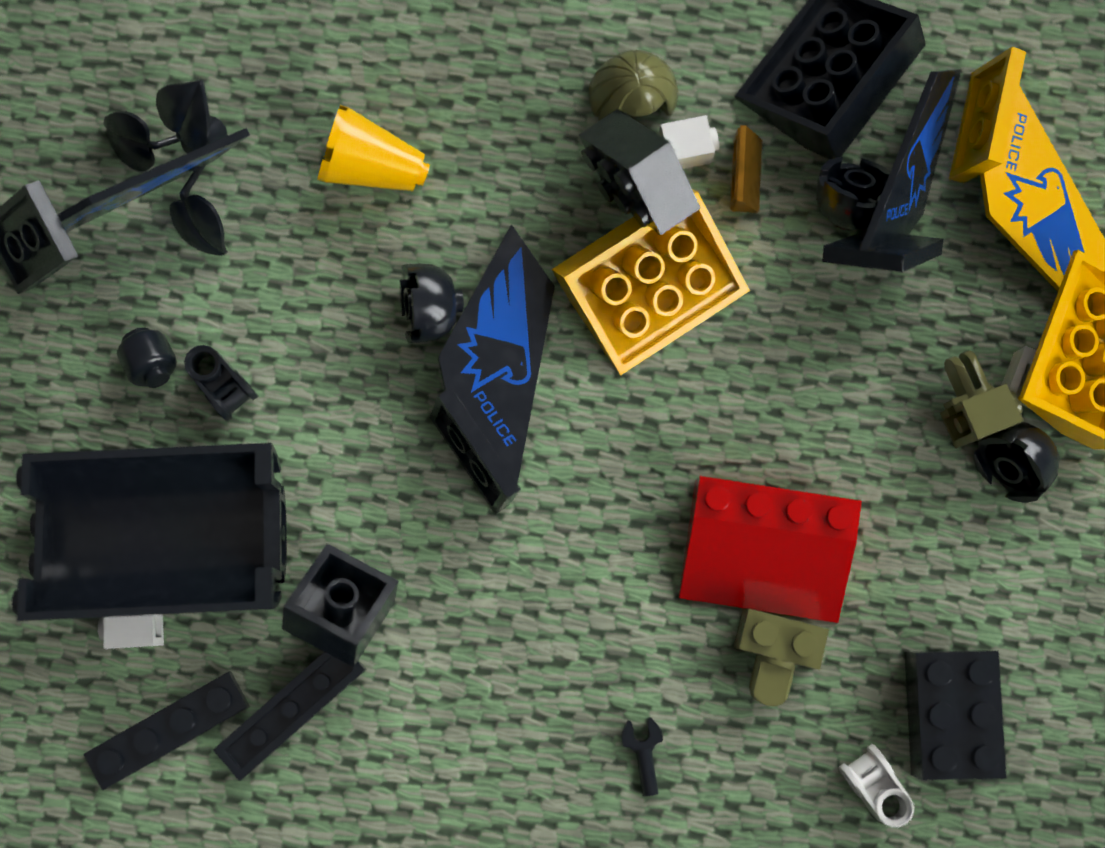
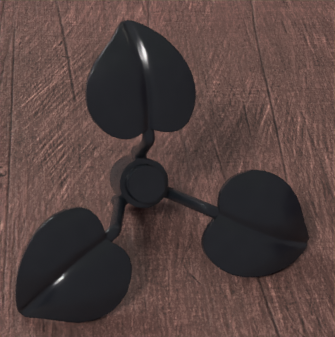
[104,79,228,256]

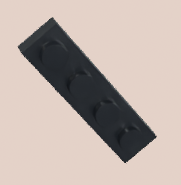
[213,652,367,781]
[83,671,250,790]

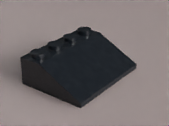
[734,0,926,160]

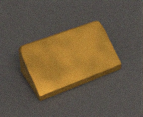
[730,125,762,213]

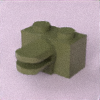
[940,350,1023,449]
[733,608,829,706]

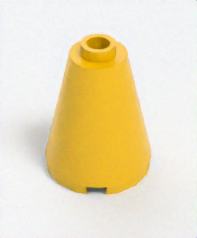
[317,105,430,191]

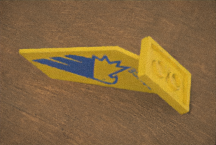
[949,47,1105,291]

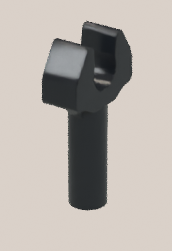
[621,717,663,796]

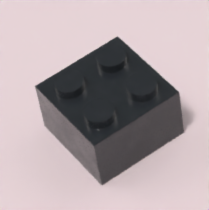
[282,544,399,667]

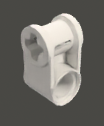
[838,744,914,827]

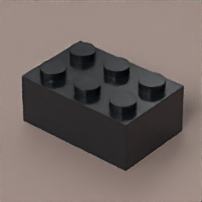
[578,109,701,235]
[904,650,1007,780]

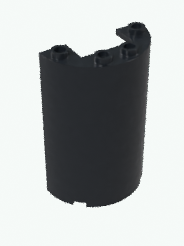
[12,443,287,621]

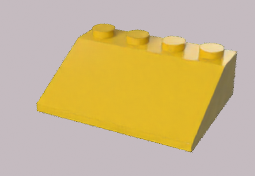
[551,189,750,375]
[1018,250,1105,449]

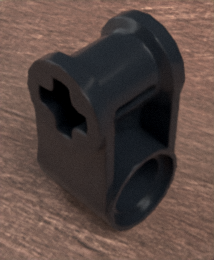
[184,345,259,422]

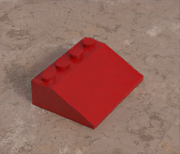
[679,476,862,623]

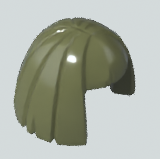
[589,50,678,121]

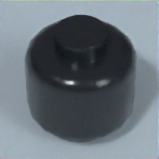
[117,327,177,388]

